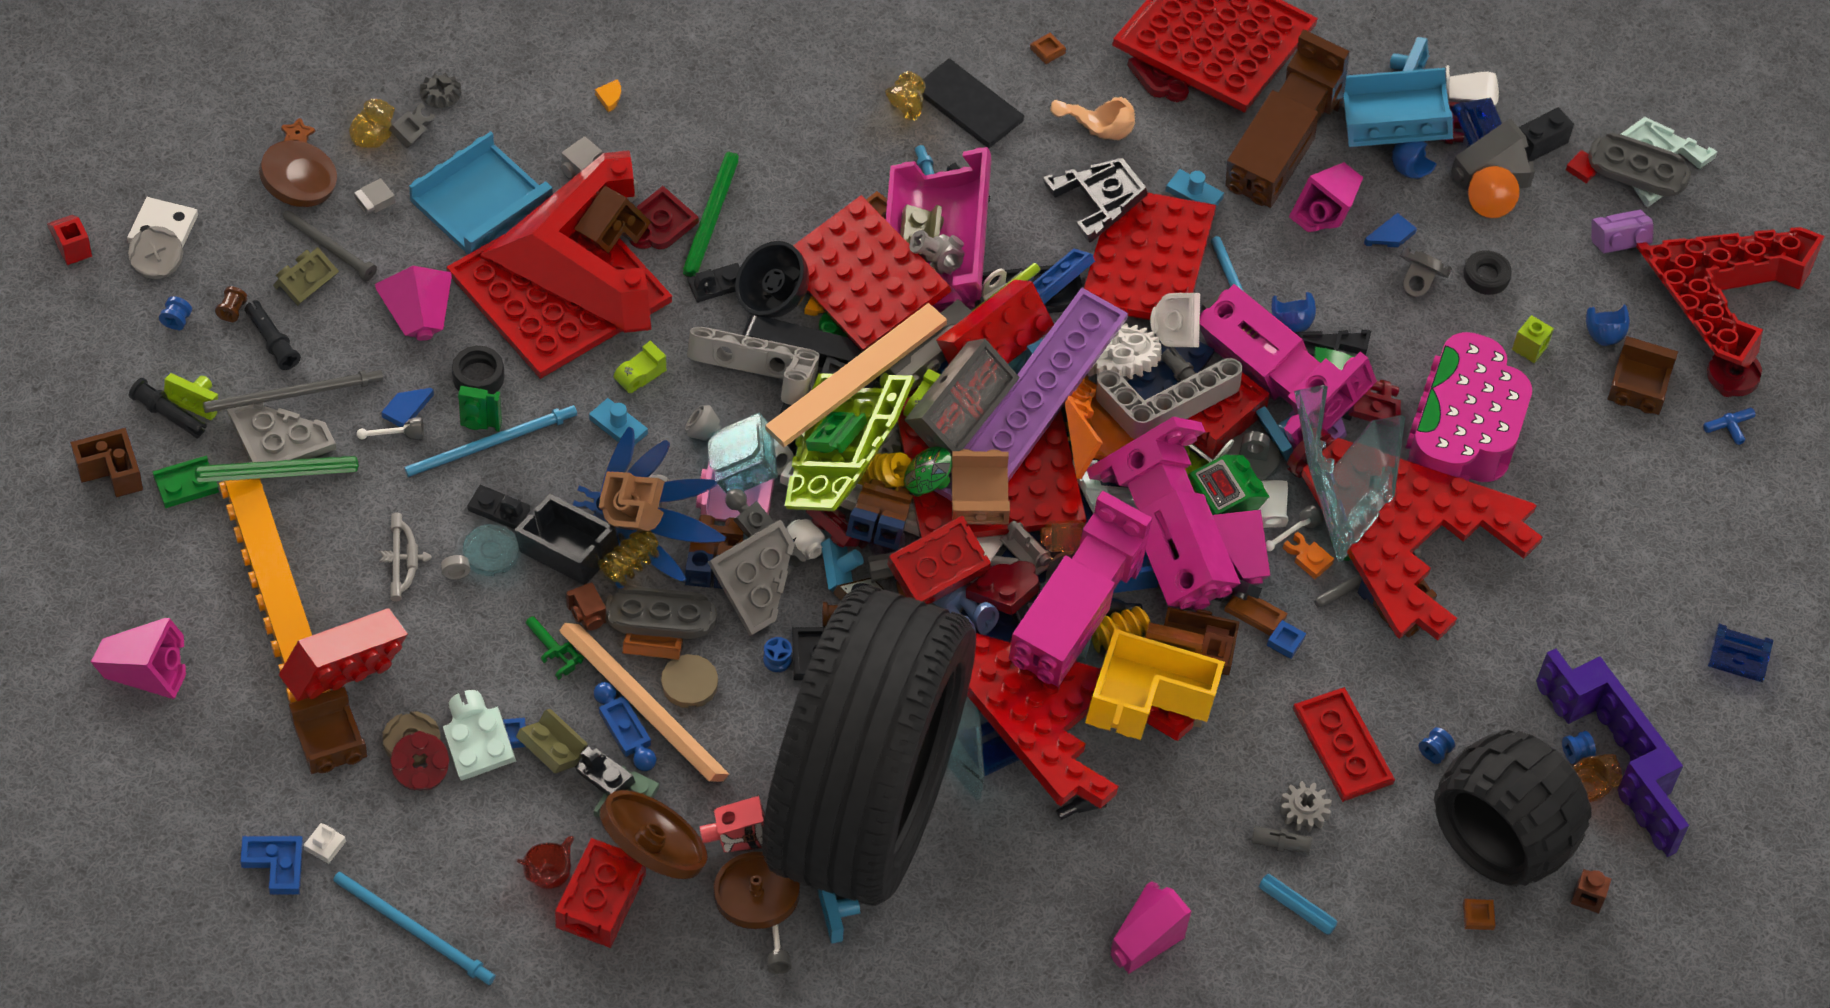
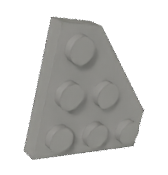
[227,403,336,462]
[708,519,795,636]

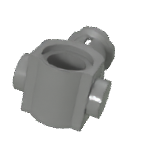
[909,230,965,275]

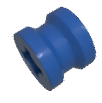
[159,296,192,330]
[763,637,792,672]
[1418,727,1455,764]
[1562,731,1596,764]

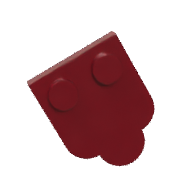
[1127,57,1190,102]
[629,186,699,249]
[965,561,1040,615]

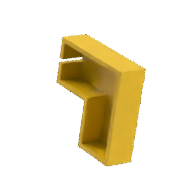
[1085,629,1225,740]

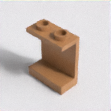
[952,449,1010,524]

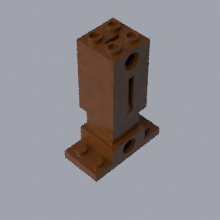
[1225,29,1350,208]

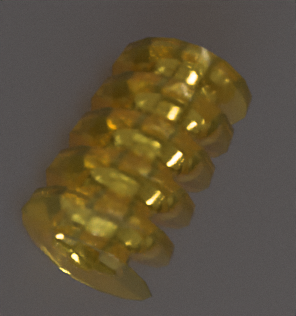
[598,530,660,586]

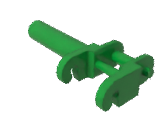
[526,616,585,680]

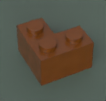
[575,186,651,253]
[70,428,143,497]

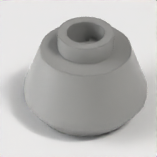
[685,405,721,441]

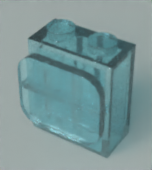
[708,412,778,494]

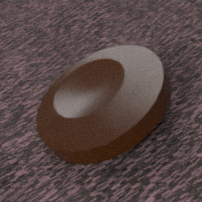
[259,140,337,207]
[714,852,800,929]

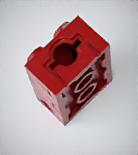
[1187,372,1270,459]
[887,515,991,605]
[555,838,646,948]

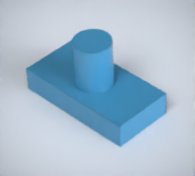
[1390,37,1429,71]
[1165,169,1224,207]
[589,398,648,446]
[1256,406,1294,462]
[821,538,864,592]
[818,889,860,944]

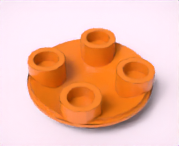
[1468,166,1519,218]

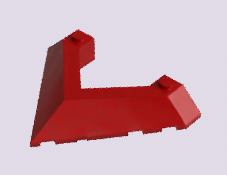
[480,150,652,333]
[1636,227,1825,368]

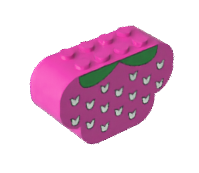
[1405,332,1532,482]

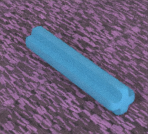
[1259,874,1337,935]

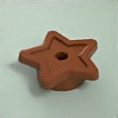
[281,118,315,143]

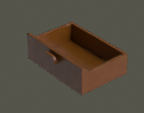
[1164,607,1240,676]

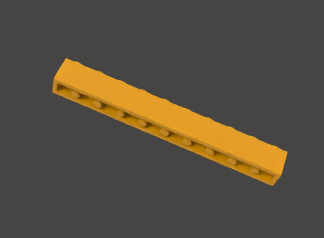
[219,479,331,703]

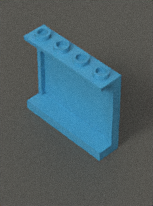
[1343,68,1453,147]
[409,131,553,254]

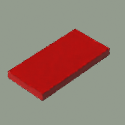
[1293,687,1395,802]

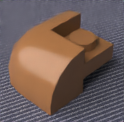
[599,471,664,531]

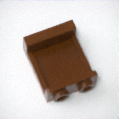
[1607,336,1678,415]
[289,686,367,774]

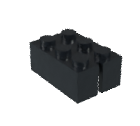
[514,494,620,585]

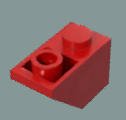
[47,215,92,265]

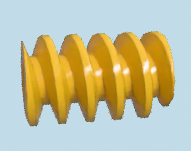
[858,452,911,488]
[1091,606,1150,653]

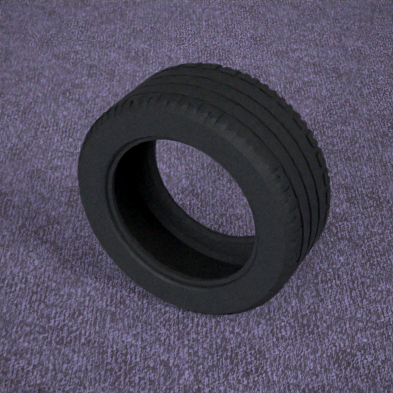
[762,585,976,906]

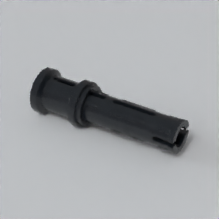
[244,300,301,370]
[129,377,207,439]

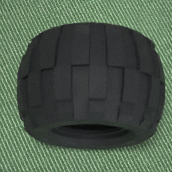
[1434,730,1592,887]

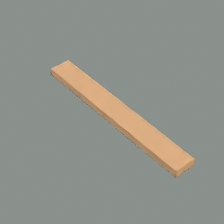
[765,303,947,447]
[559,623,729,782]

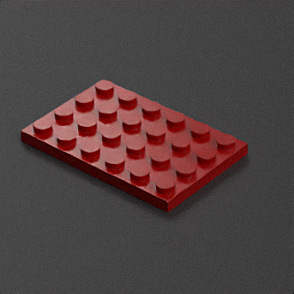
[1084,193,1216,320]
[793,195,952,352]

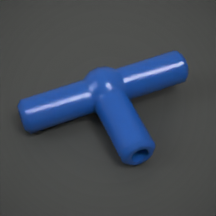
[1703,407,1755,445]

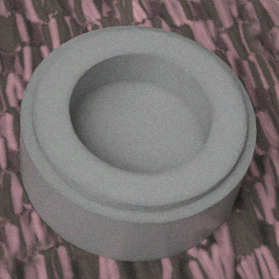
[441,555,470,579]

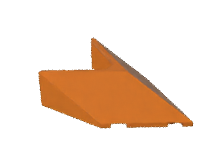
[1065,375,1187,479]

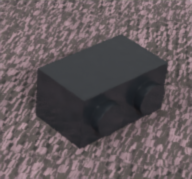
[1519,107,1574,162]

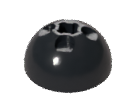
[735,241,809,318]

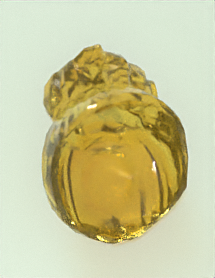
[885,71,926,120]
[349,98,395,148]

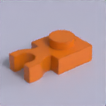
[1282,532,1335,579]

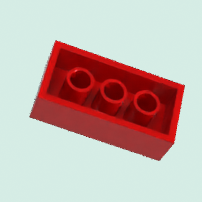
[936,279,1054,364]
[279,608,408,701]

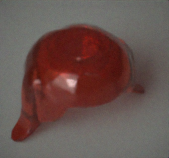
[517,836,574,889]

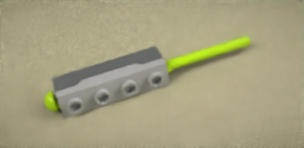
[880,263,1040,391]

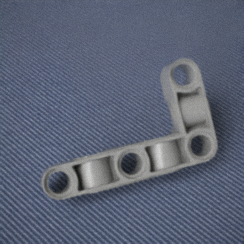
[687,327,819,405]

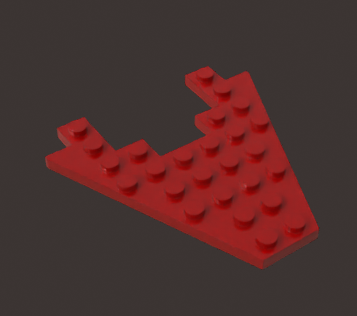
[1301,438,1543,641]
[967,633,1195,809]

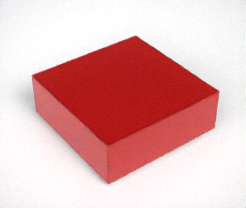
[1566,150,1597,184]

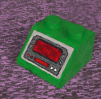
[1188,455,1270,515]

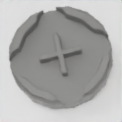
[128,226,184,279]

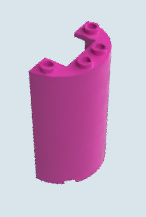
[886,147,992,313]

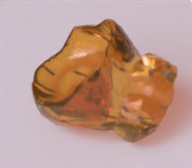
[1573,753,1622,802]

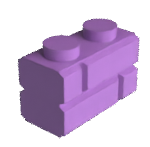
[1591,210,1653,253]

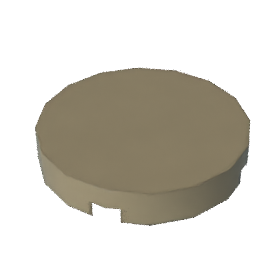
[661,654,718,708]
[383,712,441,766]

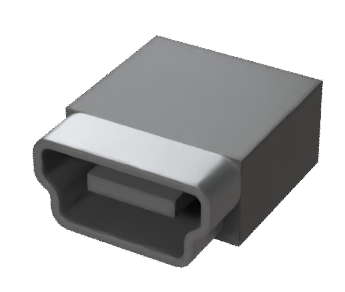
[354,178,395,215]

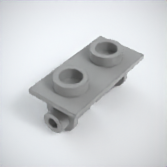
[1000,521,1053,575]

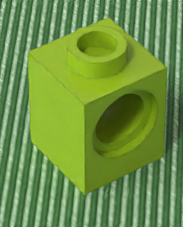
[1512,315,1554,363]

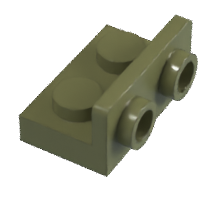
[900,204,944,262]
[273,247,339,306]
[516,709,588,774]

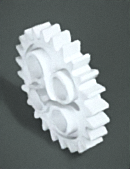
[1088,323,1162,379]

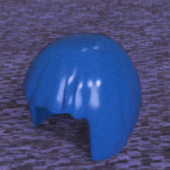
[1392,141,1437,178]
[1271,292,1316,332]
[1586,304,1630,346]

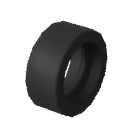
[452,345,505,395]

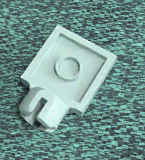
[443,690,516,780]

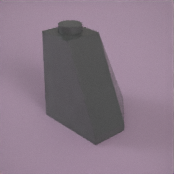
[1451,119,1535,190]

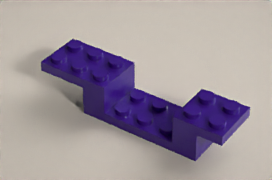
[1536,648,1689,857]

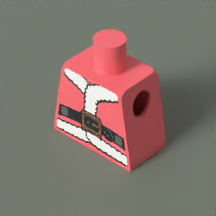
[700,796,765,852]

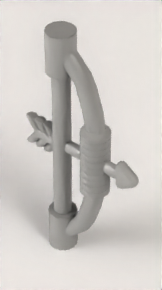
[379,513,432,601]

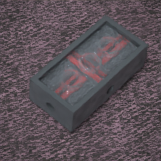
[905,339,1020,455]

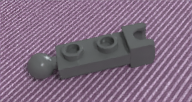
[725,489,806,575]

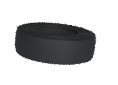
[1463,250,1512,295]

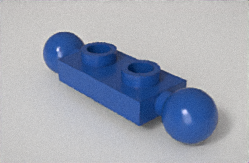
[594,682,656,771]

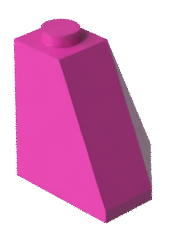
[1289,162,1363,232]
[375,266,452,341]
[1213,510,1270,585]
[91,618,186,699]
[1111,881,1191,974]

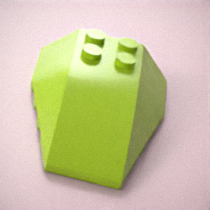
[785,373,915,511]

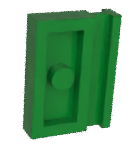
[458,386,502,432]
[805,412,868,453]
[152,455,219,508]

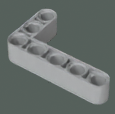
[1096,358,1242,439]

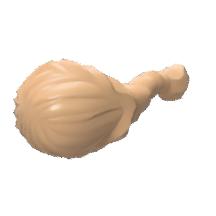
[1051,97,1135,140]

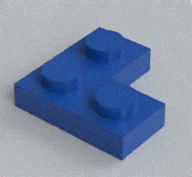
[241,836,303,894]

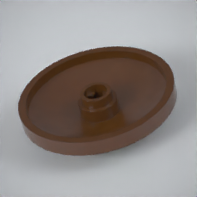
[600,790,708,879]

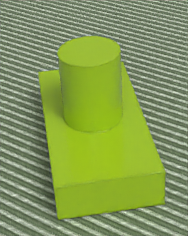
[164,373,218,420]

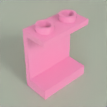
[696,458,775,522]

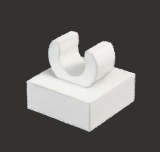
[304,823,346,864]

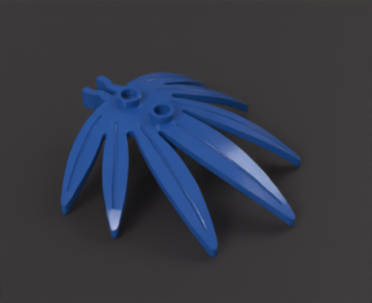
[573,427,726,589]

